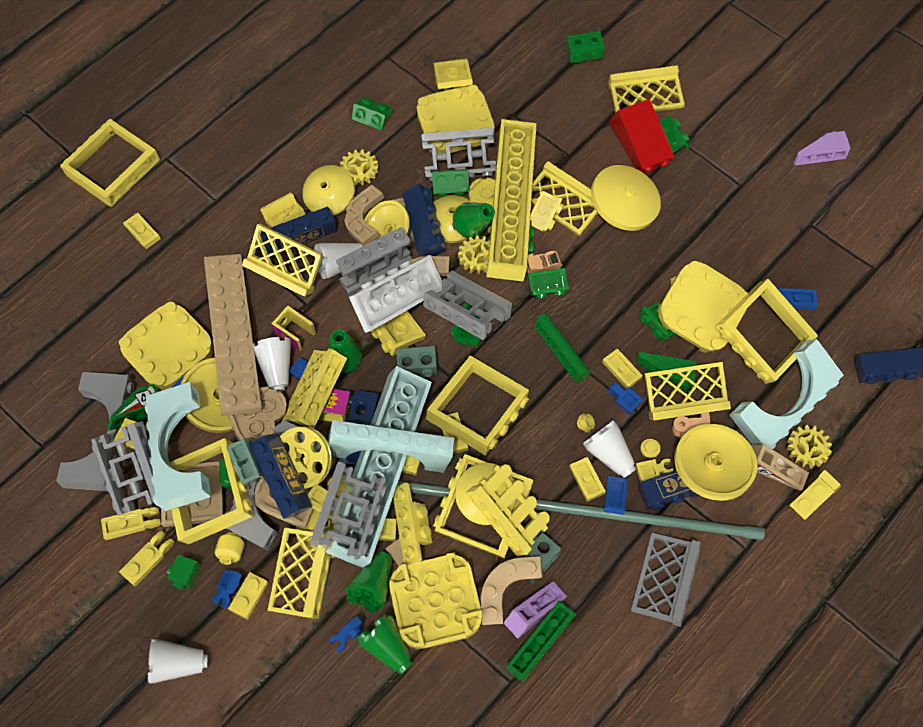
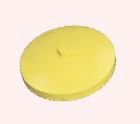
[591,165,661,231]
[181,358,233,433]
[675,424,757,500]

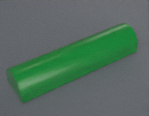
[534,313,591,384]
[506,601,576,682]

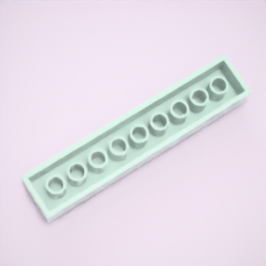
[325,366,432,568]

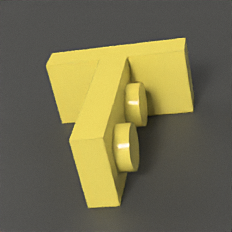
[790,470,841,520]

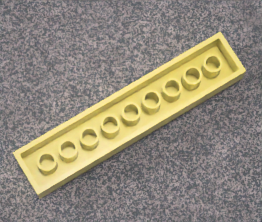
[486,119,536,281]

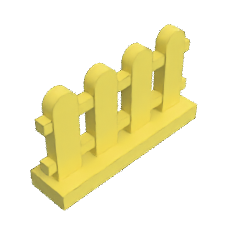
[466,465,549,556]

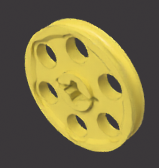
[280,426,332,488]

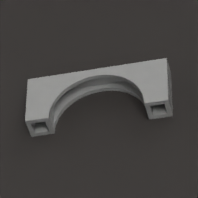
[56,372,134,491]
[226,420,321,551]

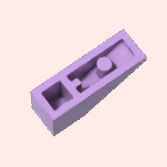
[794,131,851,166]
[504,581,567,638]

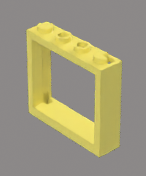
[60,119,160,207]
[715,279,818,384]
[426,356,529,456]
[170,438,253,544]
[433,454,533,559]

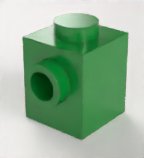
[167,555,201,590]

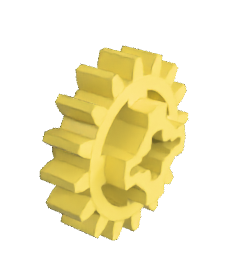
[340,149,378,186]
[458,235,490,274]
[786,425,832,469]

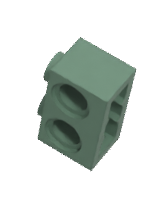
[397,346,437,378]
[226,437,264,485]
[515,533,561,584]

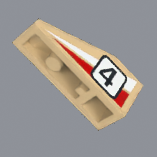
[751,444,809,491]

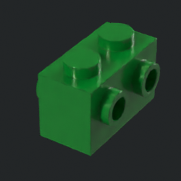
[566,31,604,63]

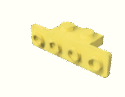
[393,483,432,565]

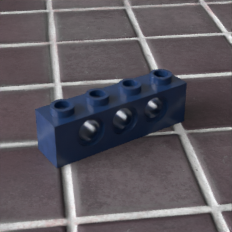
[337,390,379,471]

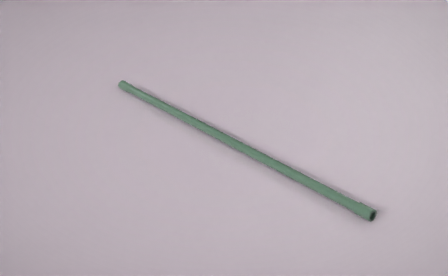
[350,474,765,540]

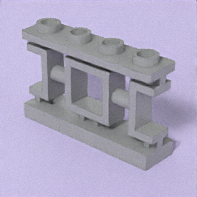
[422,128,496,181]
[336,227,412,296]
[423,270,512,340]
[91,421,155,516]
[309,462,387,560]

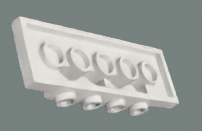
[349,255,443,333]

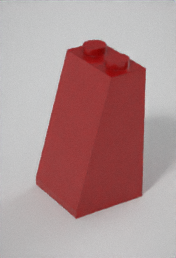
[609,99,674,174]

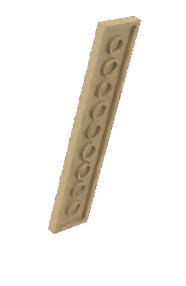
[204,254,262,416]

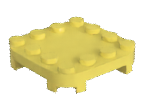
[417,85,495,153]
[657,261,748,353]
[119,302,214,391]
[389,553,482,649]

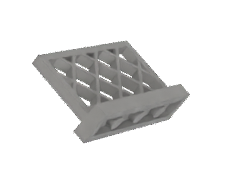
[631,533,700,627]

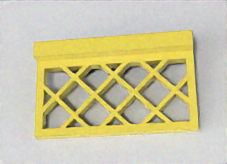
[608,66,685,112]
[531,162,598,236]
[242,224,323,297]
[282,349,347,429]
[644,362,731,420]
[268,528,331,619]

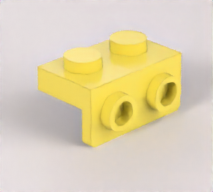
[530,191,564,234]
[261,193,306,228]

